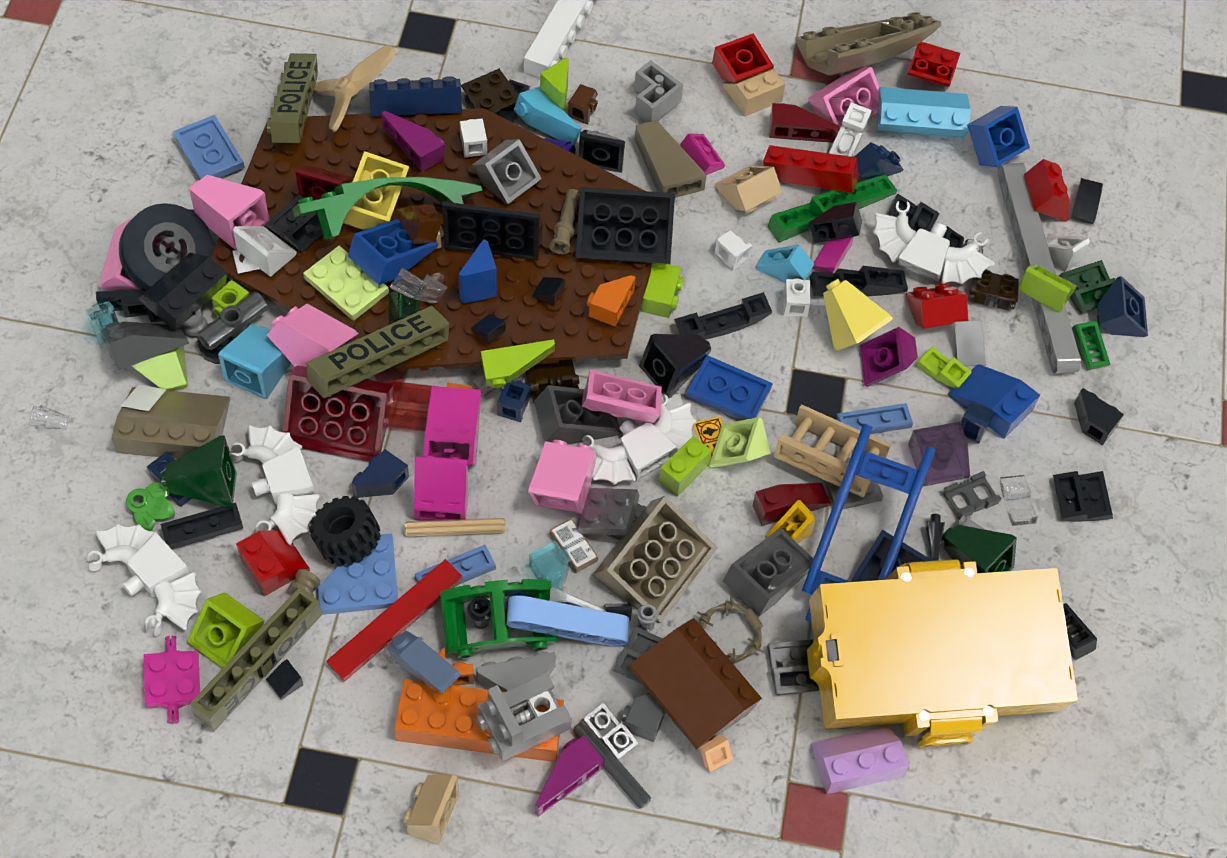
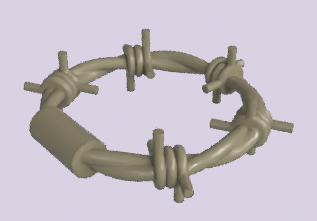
[697,596,764,664]

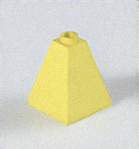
[823,279,893,351]

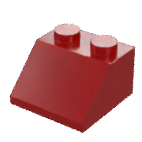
[712,33,774,83]
[1024,159,1070,222]
[236,530,310,596]

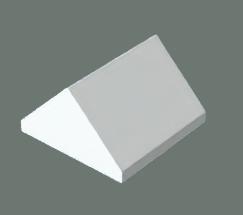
[233,226,297,277]

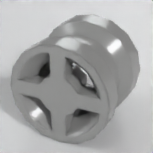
[182,308,208,336]

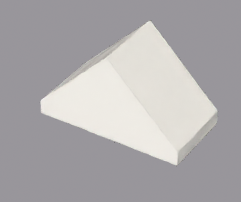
[1047,236,1090,272]

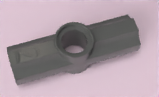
[197,292,268,350]

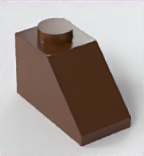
[395,205,442,244]

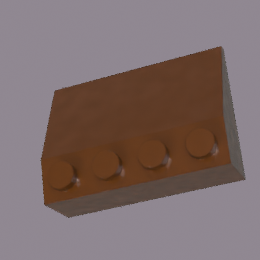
[628,618,762,750]

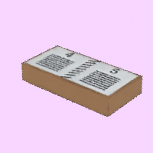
[550,518,598,573]

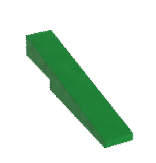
[767,174,897,243]

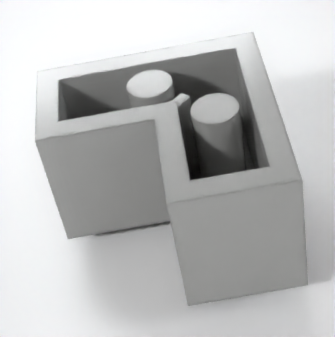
[634,60,683,122]

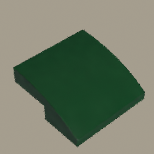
[1059,260,1115,313]

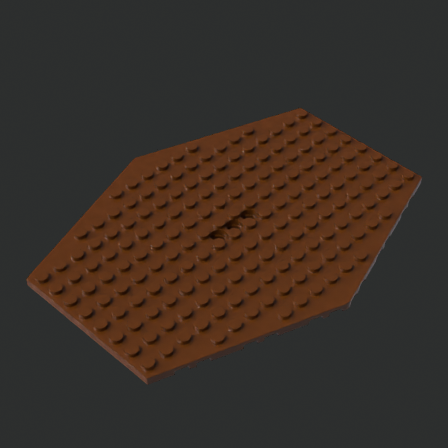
[211,108,653,372]

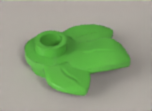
[126,482,175,531]

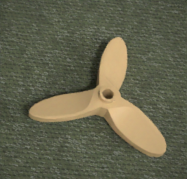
[314,45,395,132]

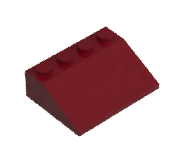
[283,365,394,461]

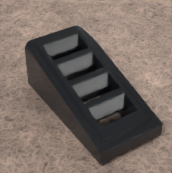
[1063,603,1097,660]

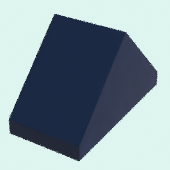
[957,401,995,443]

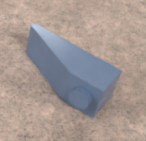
[386,630,461,693]

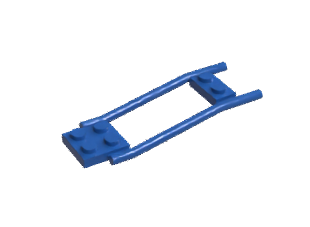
[802,424,936,622]

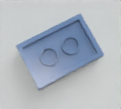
[173,115,245,180]

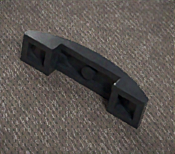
[674,292,772,340]

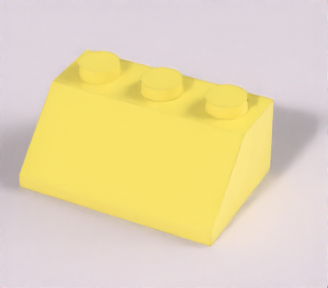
[343,151,409,230]

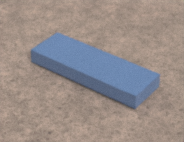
[836,403,913,434]
[415,545,496,586]

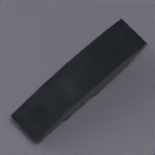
[809,266,908,297]
[96,290,162,322]

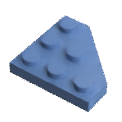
[318,533,398,615]

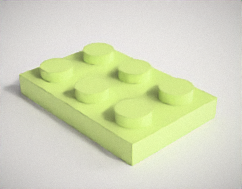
[303,246,389,321]

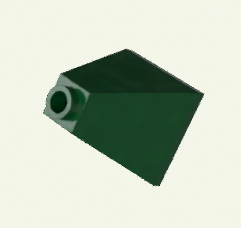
[161,435,237,507]
[942,525,1017,574]

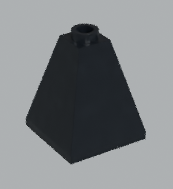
[639,334,711,399]

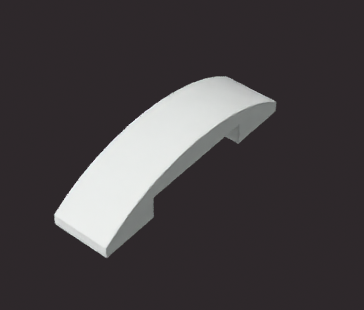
[829,102,872,157]

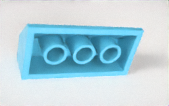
[876,87,971,138]

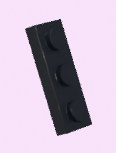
[160,502,243,549]

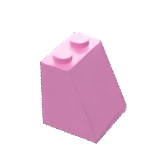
[189,175,269,249]
[267,304,358,367]
[528,440,597,514]

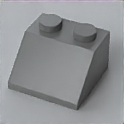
[472,139,542,204]

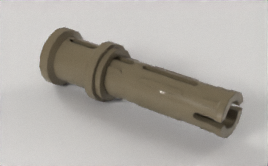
[549,189,580,255]

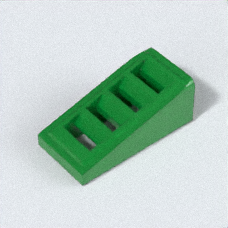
[1072,321,1111,370]

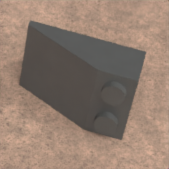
[100,321,189,370]
[534,385,621,444]
[723,528,813,616]

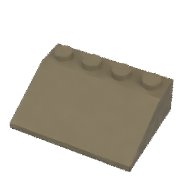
[112,387,230,459]
[593,496,717,623]

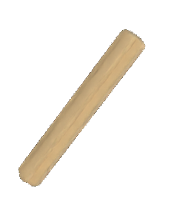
[405,518,505,537]

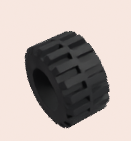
[309,496,381,566]

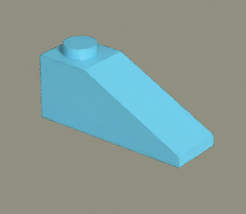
[513,87,582,145]

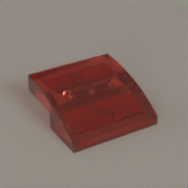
[387,381,439,432]

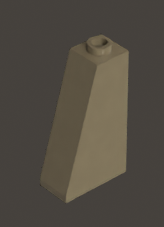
[635,120,706,198]

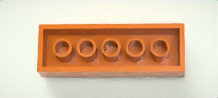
[394,679,564,762]

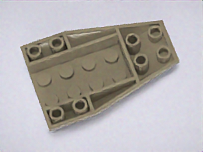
[795,12,941,76]

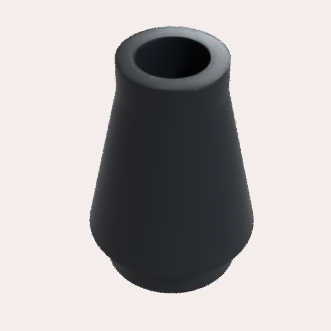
[468,597,491,629]

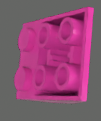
[423,386,481,465]
[414,456,468,521]

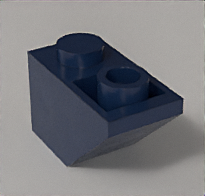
[854,142,904,179]
[352,449,409,498]

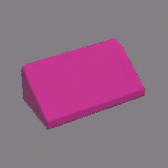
[680,134,725,175]
[812,237,854,274]

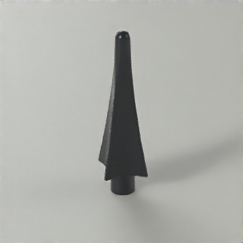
[926,514,945,561]

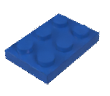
[686,355,773,420]

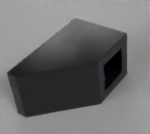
[809,202,862,243]
[1074,388,1124,446]

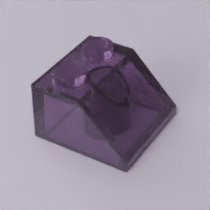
[908,422,970,486]

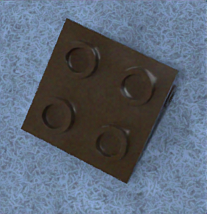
[461,68,518,113]
[968,269,1019,311]
[526,359,580,404]

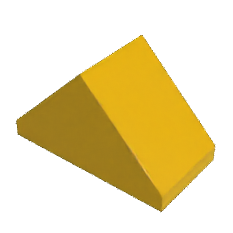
[766,500,816,543]

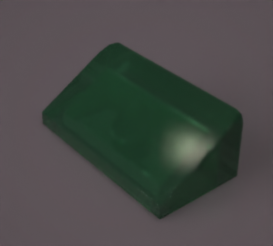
[389,277,420,325]

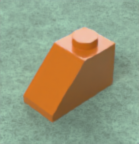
[587,275,636,327]

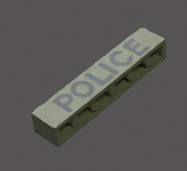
[267,53,319,143]
[307,306,449,398]
[190,587,322,731]

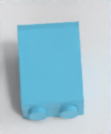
[218,324,291,399]

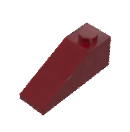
[769,103,839,143]
[752,483,831,526]

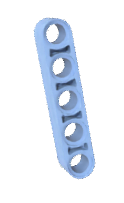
[507,596,629,647]

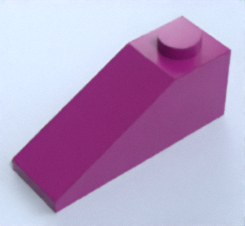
[381,111,445,172]
[535,735,604,817]

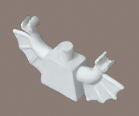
[873,201,995,285]
[579,394,696,485]
[231,425,320,545]
[87,524,201,636]

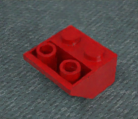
[907,42,961,87]
[906,283,969,329]

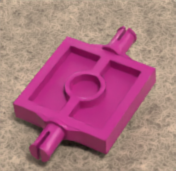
[144,635,200,724]

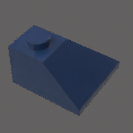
[1097,276,1148,337]

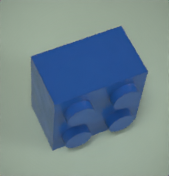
[967,106,1030,167]

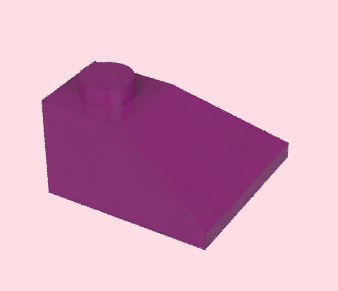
[860,327,918,387]

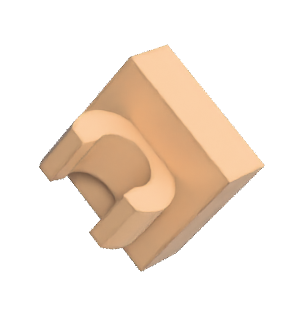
[700,734,733,772]

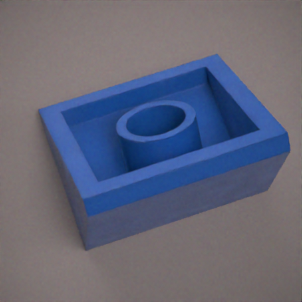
[459,239,497,304]

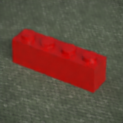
[763,145,858,193]

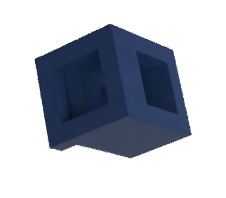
[497,381,531,422]

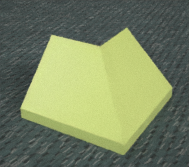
[709,417,771,468]

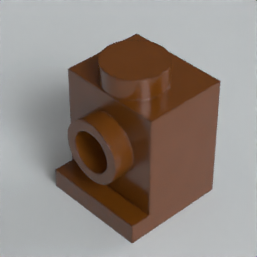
[568,84,598,125]

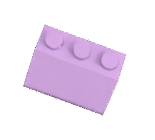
[811,726,909,794]

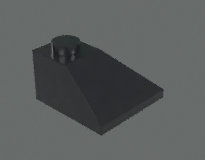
[578,130,625,173]

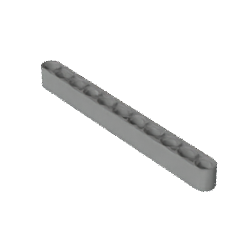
[998,163,1081,374]

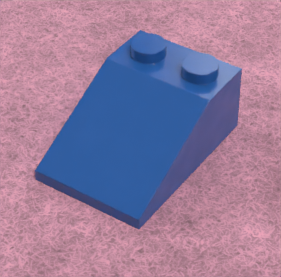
[348,219,438,285]
[948,364,1040,439]

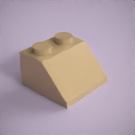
[723,69,785,117]
[715,165,783,213]
[404,774,459,845]

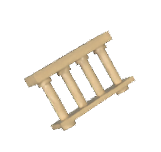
[773,404,891,498]

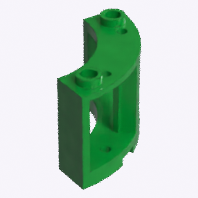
[440,579,558,659]

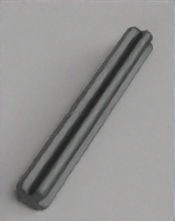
[573,721,651,808]

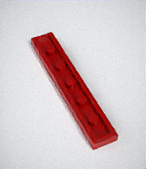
[326,559,463,682]

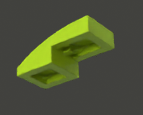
[916,346,972,389]

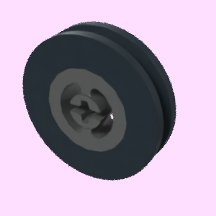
[119,203,214,290]

